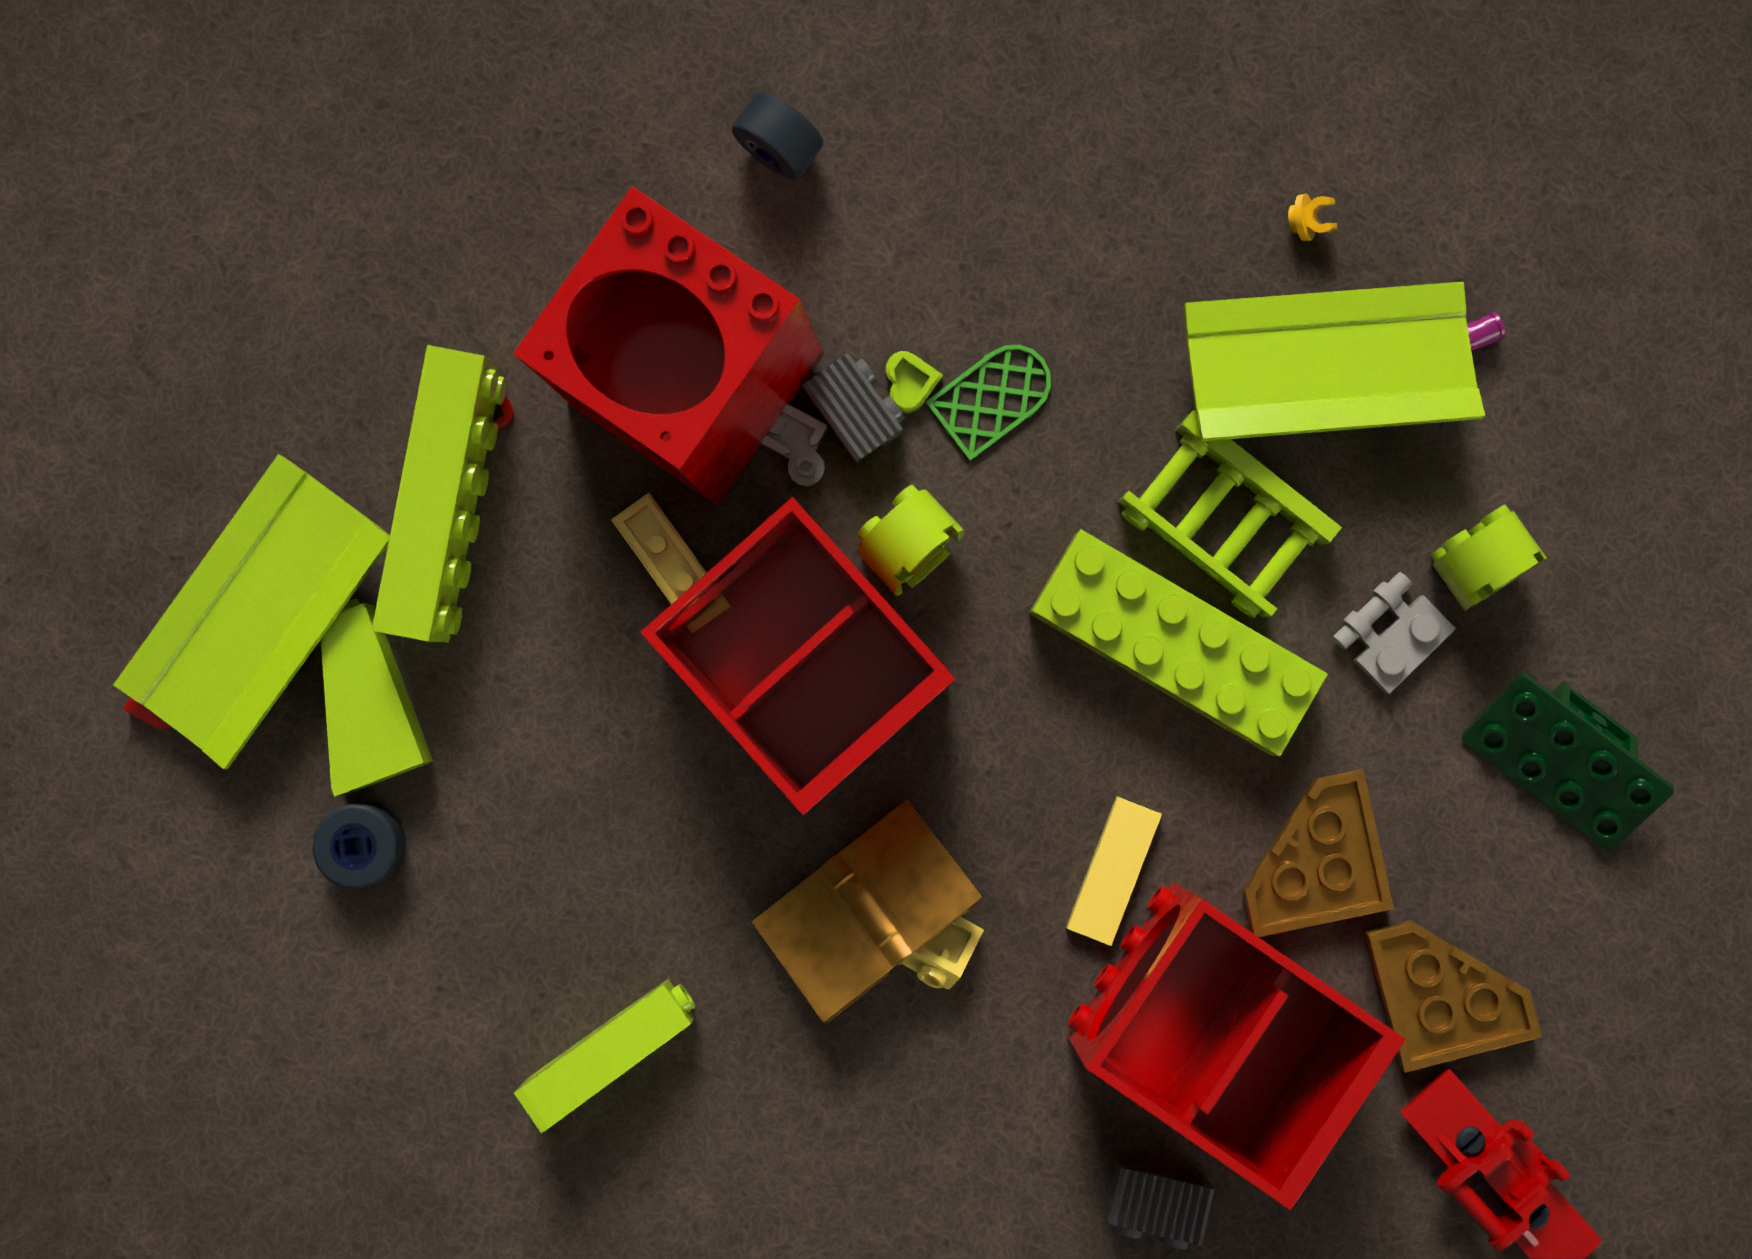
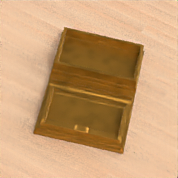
[752,800,984,1023]

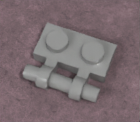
[1332,572,1456,694]

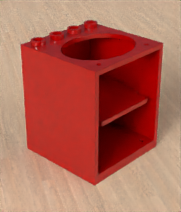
[513,186,824,507]
[640,497,956,815]
[1067,881,1406,1210]

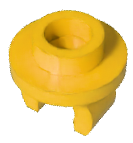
[1288,194,1337,241]

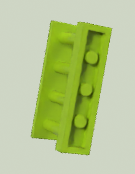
[1118,410,1342,619]

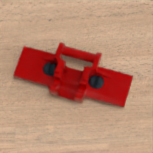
[1399,1068,1603,1259]

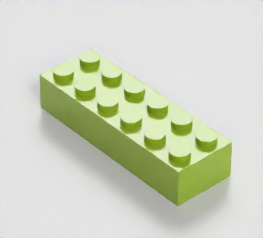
[371,345,507,643]
[1029,529,1328,756]

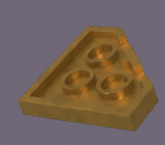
[1242,769,1394,937]
[1364,920,1542,1073]

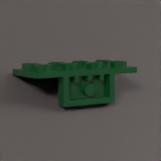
[1462,673,1674,851]

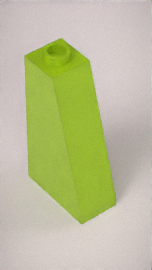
[321,599,433,797]
[514,979,696,1134]

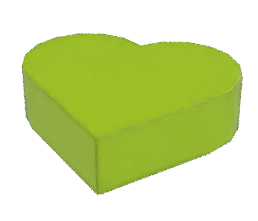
[886,351,943,413]

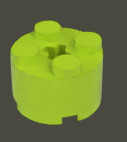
[857,484,965,596]
[1430,504,1547,611]

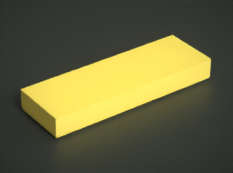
[611,493,731,634]
[1066,796,1162,946]

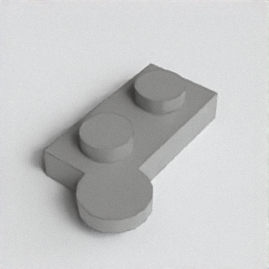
[761,404,829,487]

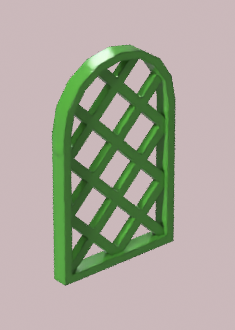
[925,345,1051,461]

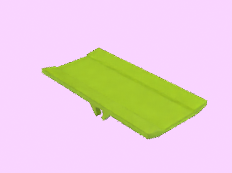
[1183,282,1485,441]
[113,454,390,769]

